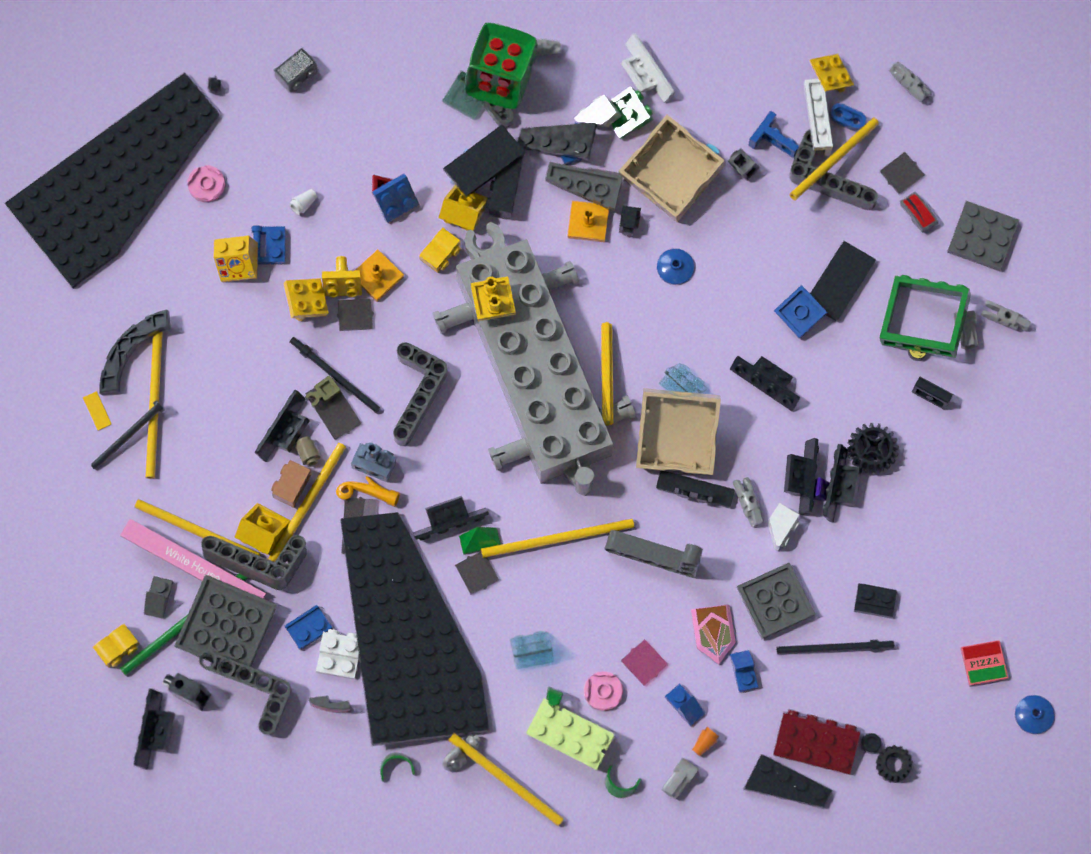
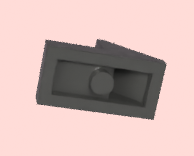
[144,576,173,619]

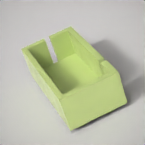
[526,698,615,770]

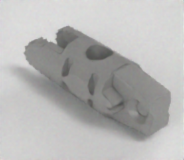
[536,39,561,56]
[889,62,932,102]
[981,300,1031,331]
[733,477,763,527]

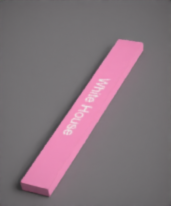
[120,519,266,599]

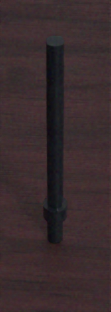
[289,337,381,413]
[776,639,894,654]

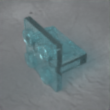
[659,363,707,393]
[510,631,554,669]

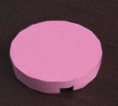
[187,165,225,202]
[584,671,623,711]

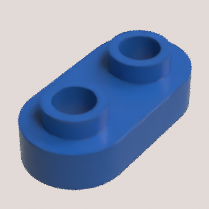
[830,103,866,131]

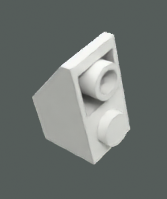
[575,95,621,127]
[768,503,800,551]

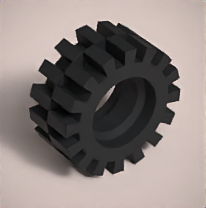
[876,745,913,783]

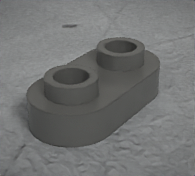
[484,101,514,127]

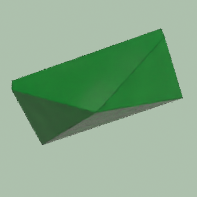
[459,527,501,555]

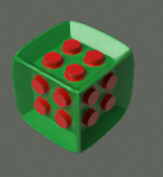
[465,23,538,109]

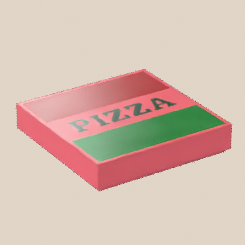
[960,640,1008,686]

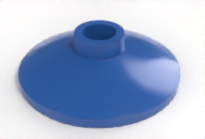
[657,248,694,285]
[1015,695,1054,734]

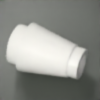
[289,189,318,215]

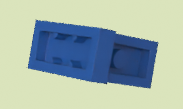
[748,110,799,158]

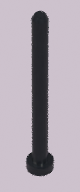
[91,400,165,470]

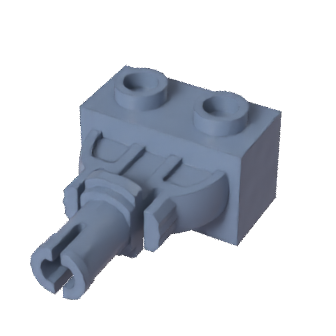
[351,442,396,482]

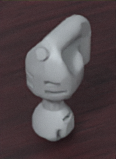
[442,735,481,771]

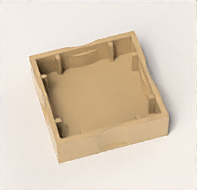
[619,115,726,222]
[636,388,721,475]

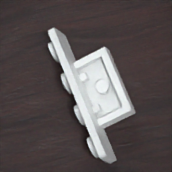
[621,34,674,102]

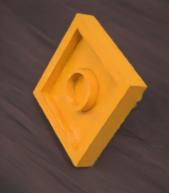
[567,201,609,242]
[354,249,404,302]

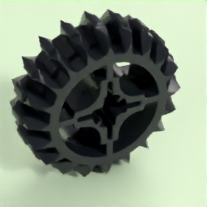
[847,423,899,474]

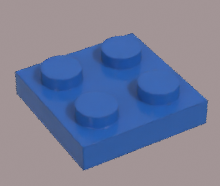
[372,173,419,223]
[774,285,828,338]

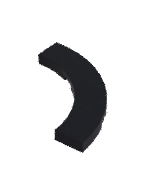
[99,310,171,395]

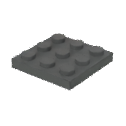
[947,201,1019,271]
[736,562,815,639]

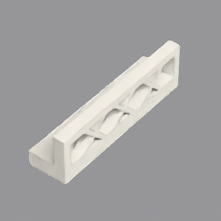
[804,79,833,156]

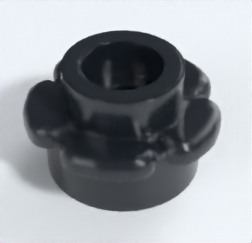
[208,76,221,94]

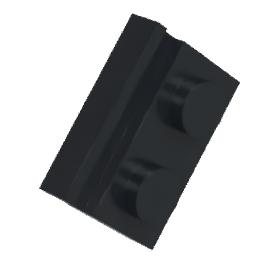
[853,583,897,619]

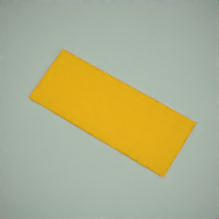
[83,391,111,430]

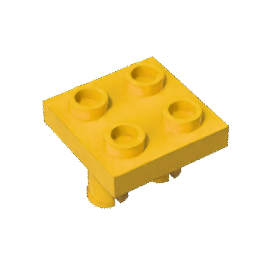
[322,256,362,298]
[470,276,516,322]
[283,278,329,321]

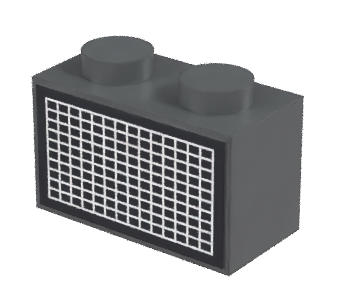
[274,48,318,93]

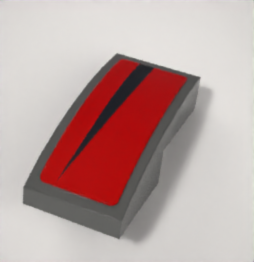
[900,192,938,233]
[309,696,351,713]

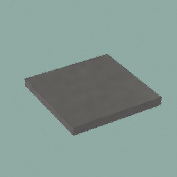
[174,574,278,677]

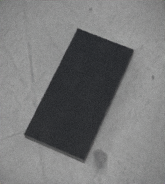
[443,124,525,198]
[810,241,876,322]

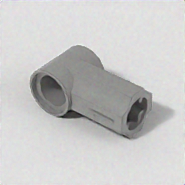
[954,310,978,350]
[662,758,699,800]

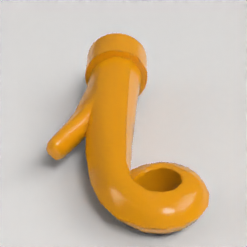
[336,476,400,507]

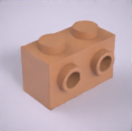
[271,460,312,508]

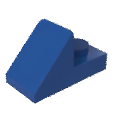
[730,650,758,692]
[665,683,705,727]

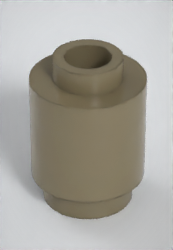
[296,436,321,466]

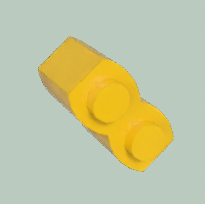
[419,228,461,273]
[93,624,140,668]

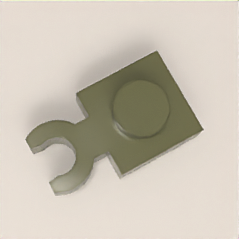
[305,375,341,408]

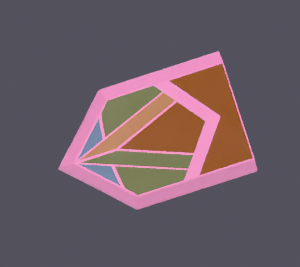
[691,605,736,665]

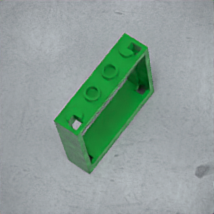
[879,275,971,358]

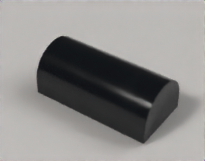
[912,376,954,410]

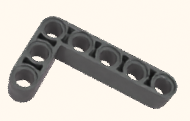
[789,130,878,210]
[393,342,448,446]
[604,530,703,578]
[201,535,307,590]
[199,652,292,735]

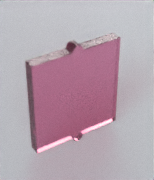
[621,639,668,686]

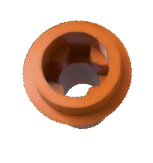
[692,727,719,757]

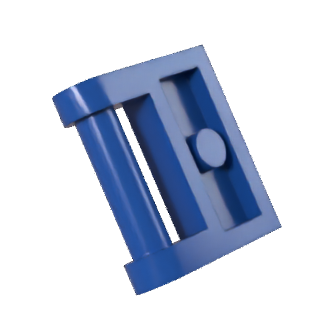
[251,225,286,265]

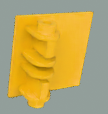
[809,53,854,93]

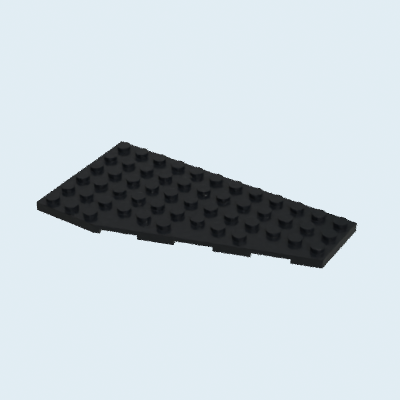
[5,72,219,289]
[340,512,489,746]

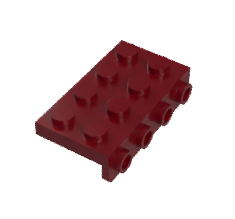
[773,709,861,774]

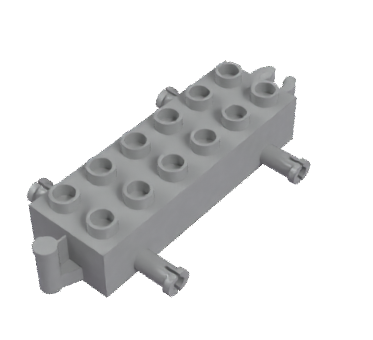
[433,222,636,495]

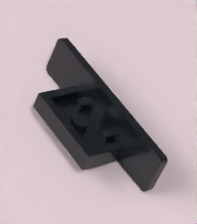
[730,356,800,411]
[255,390,310,462]
[784,438,819,515]
[823,444,862,522]
[656,470,735,508]
[413,496,489,541]
[134,689,175,770]

